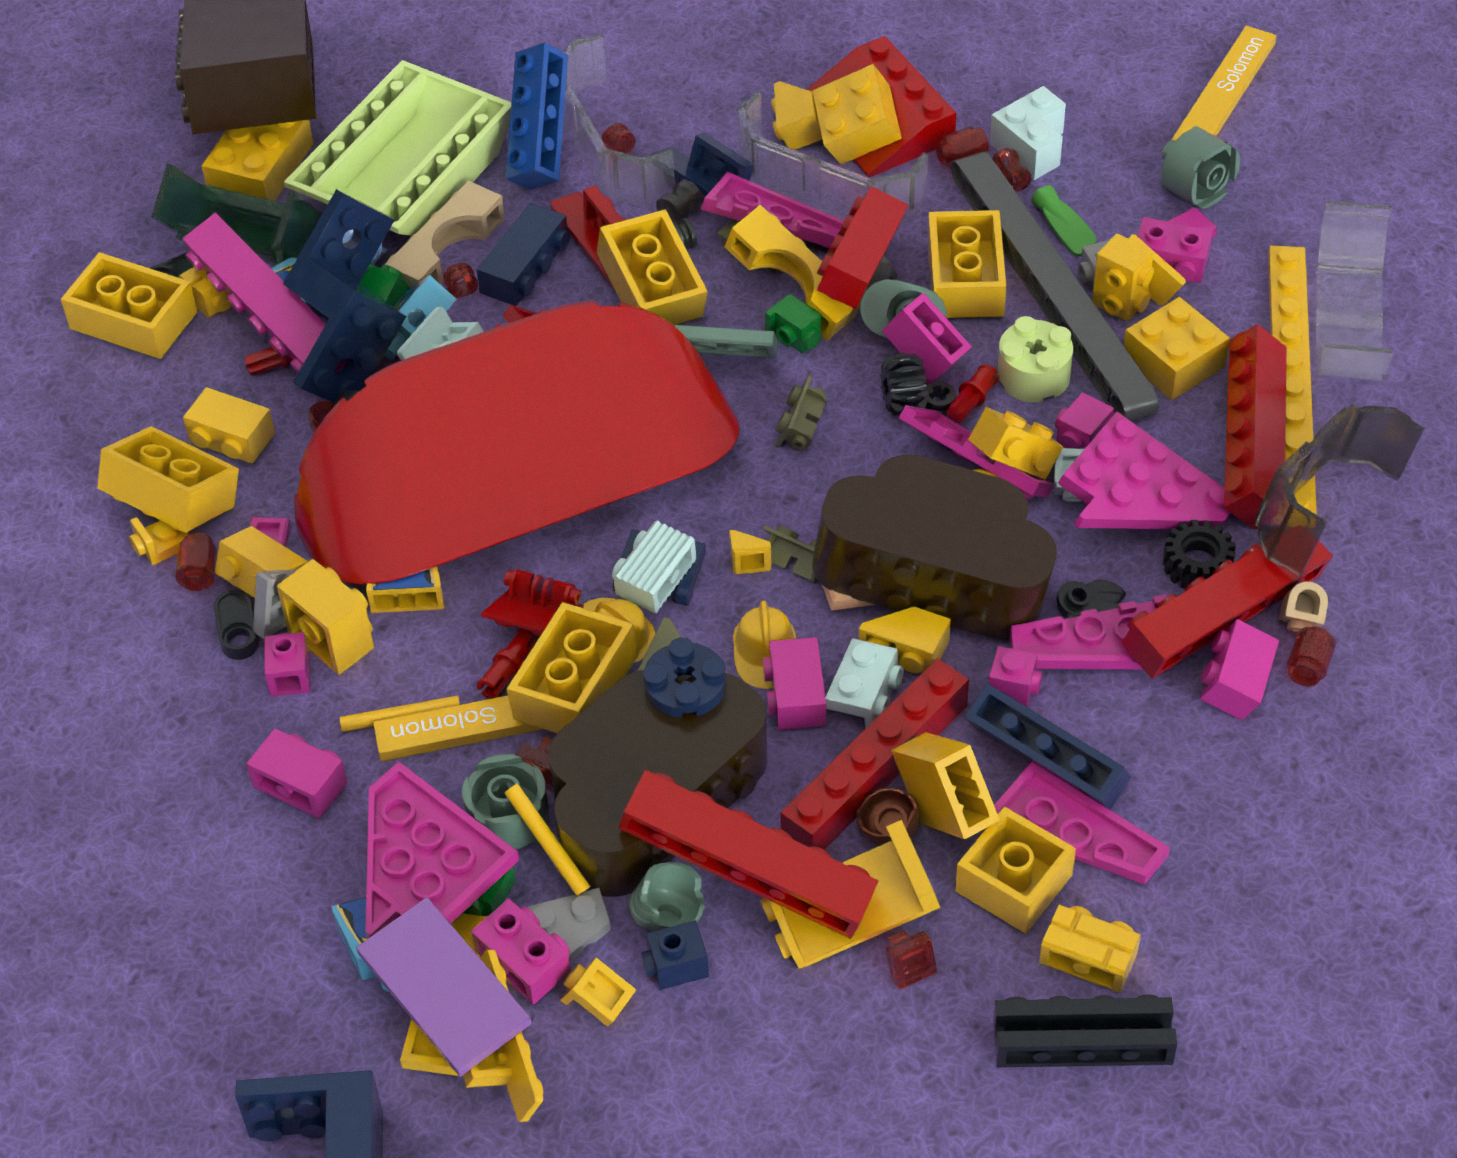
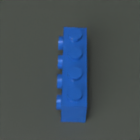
[505,42,568,189]

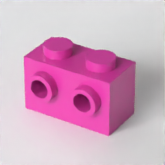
[1137,217,1213,283]
[882,293,972,384]
[1200,619,1279,720]
[763,637,826,730]
[246,728,347,819]
[471,898,571,1005]

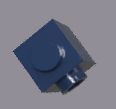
[641,920,709,990]

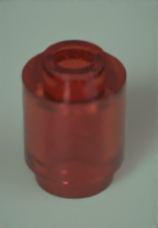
[936,126,989,169]
[176,533,217,591]
[1287,626,1336,687]

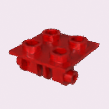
[481,569,584,637]

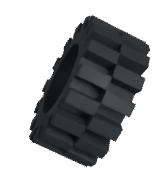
[1163,520,1236,589]

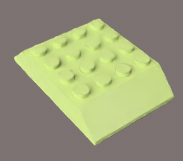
[284,60,512,236]

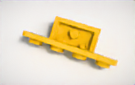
[463,950,543,1122]

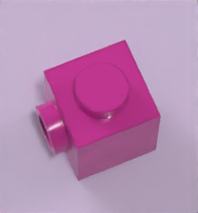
[1055,392,1114,449]
[265,632,310,696]
[989,646,1043,708]

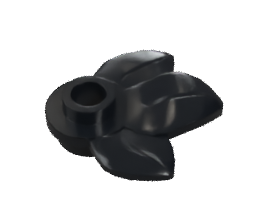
[1056,580,1126,619]

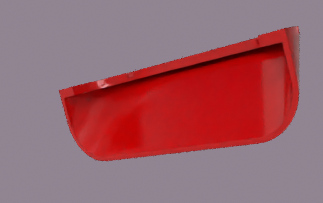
[294,301,740,584]

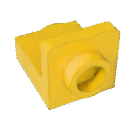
[129,517,193,566]
[560,957,636,1027]

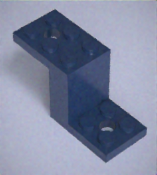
[283,189,407,403]
[235,1070,383,1158]

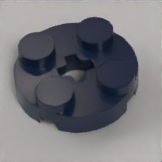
[643,637,726,717]

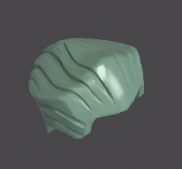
[629,862,705,931]

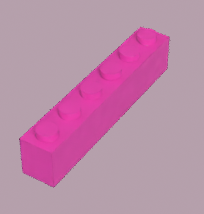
[182,212,346,374]

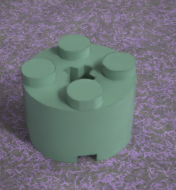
[1160,126,1240,209]
[462,754,549,850]

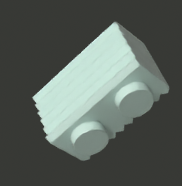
[612,520,696,613]

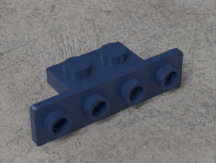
[650,133,754,197]

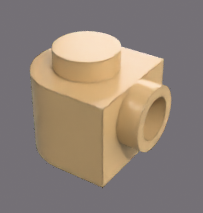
[1278,582,1328,634]

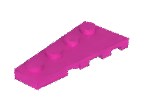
[701,172,844,248]
[899,405,1054,500]
[1010,594,1171,670]
[994,761,1170,885]

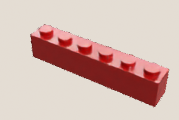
[1224,324,1287,529]
[1121,522,1333,679]
[780,658,969,850]
[618,770,879,939]

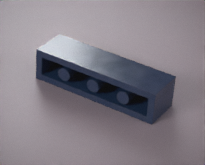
[965,683,1131,810]

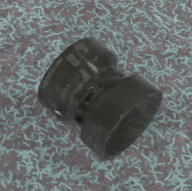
[656,179,704,224]

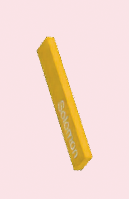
[1171,25,1277,141]
[373,695,544,761]

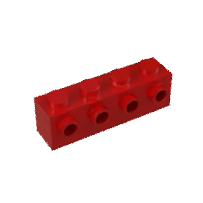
[817,186,909,309]

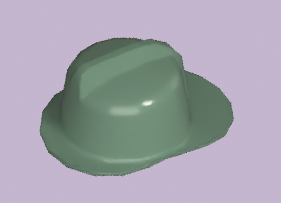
[860,279,947,338]

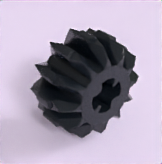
[880,353,928,416]

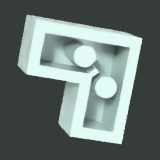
[990,86,1066,180]

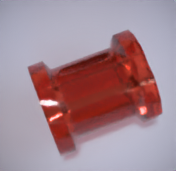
[992,148,1032,192]

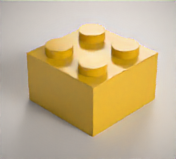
[812,64,902,164]
[1124,297,1230,400]
[277,559,374,675]
[955,806,1076,934]

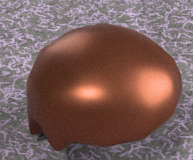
[856,788,920,846]

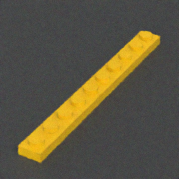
[1268,245,1317,526]

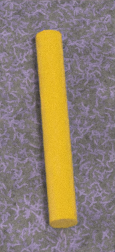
[339,695,460,732]
[504,783,591,896]

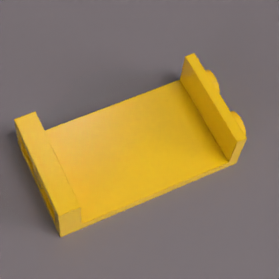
[760,820,940,969]

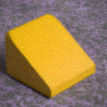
[729,530,771,575]

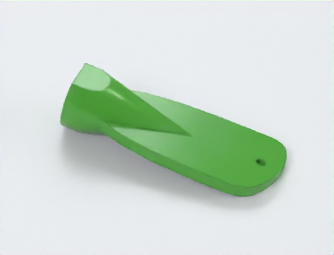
[1031,185,1096,257]

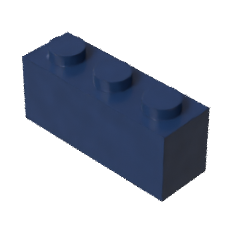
[476,203,570,306]

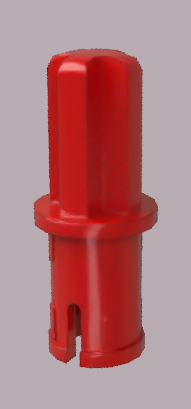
[245,347,293,375]
[946,364,999,423]

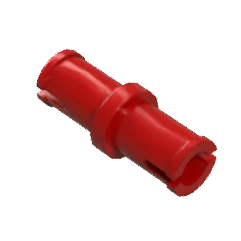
[476,628,538,699]

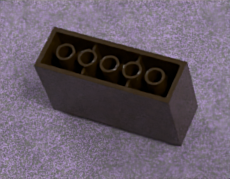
[175,0,317,135]

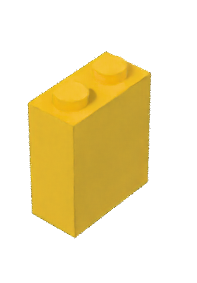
[891,732,1000,839]

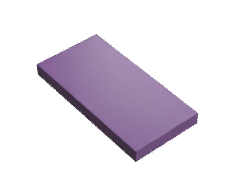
[356,897,532,1077]

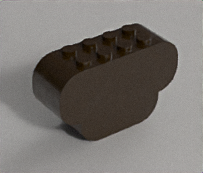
[812,455,1057,640]
[549,670,767,897]

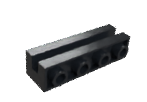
[993,994,1177,1068]

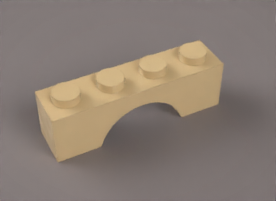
[385,181,505,288]

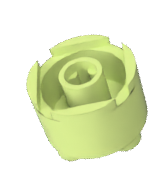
[997,316,1073,402]

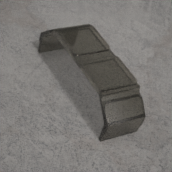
[1254,404,1425,576]

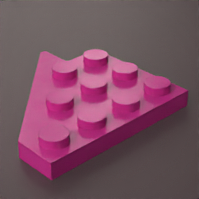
[1058,412,1231,529]
[366,761,519,939]

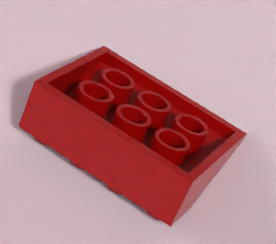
[806,36,956,178]

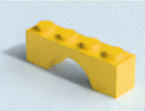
[724,205,862,341]

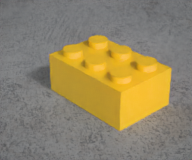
[201,120,313,210]
[597,209,708,325]
[927,210,1006,318]
[61,252,198,359]
[97,426,239,533]
[507,602,639,733]

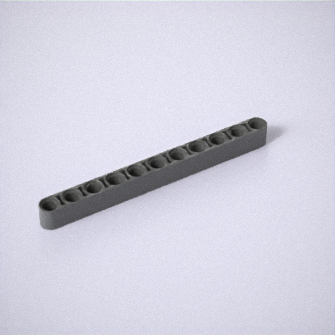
[951,151,1159,422]

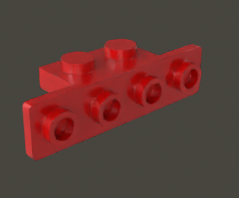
[550,185,627,290]

